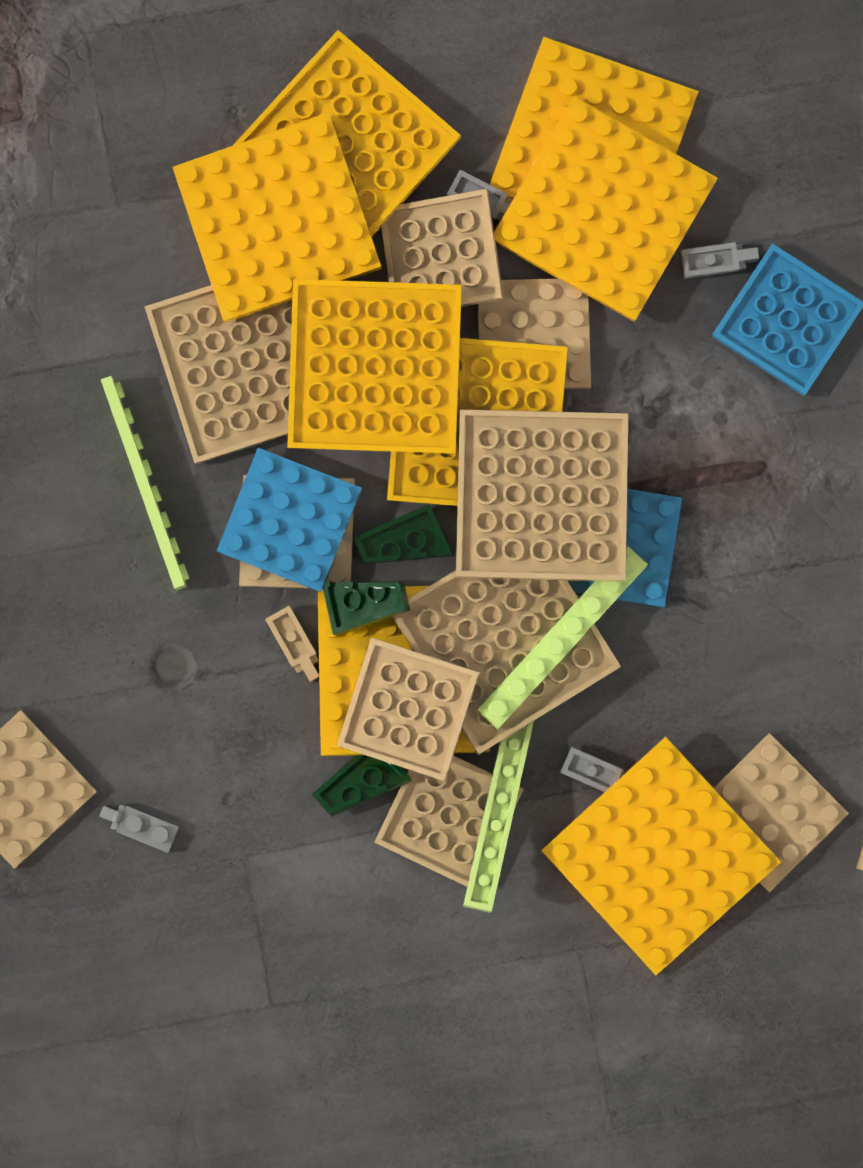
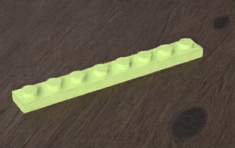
[101,376,190,591]
[476,546,648,730]
[463,721,534,913]

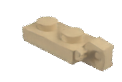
[265,606,319,682]

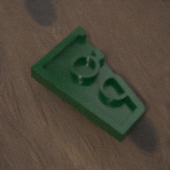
[353,504,452,564]
[323,582,411,636]
[312,755,412,817]

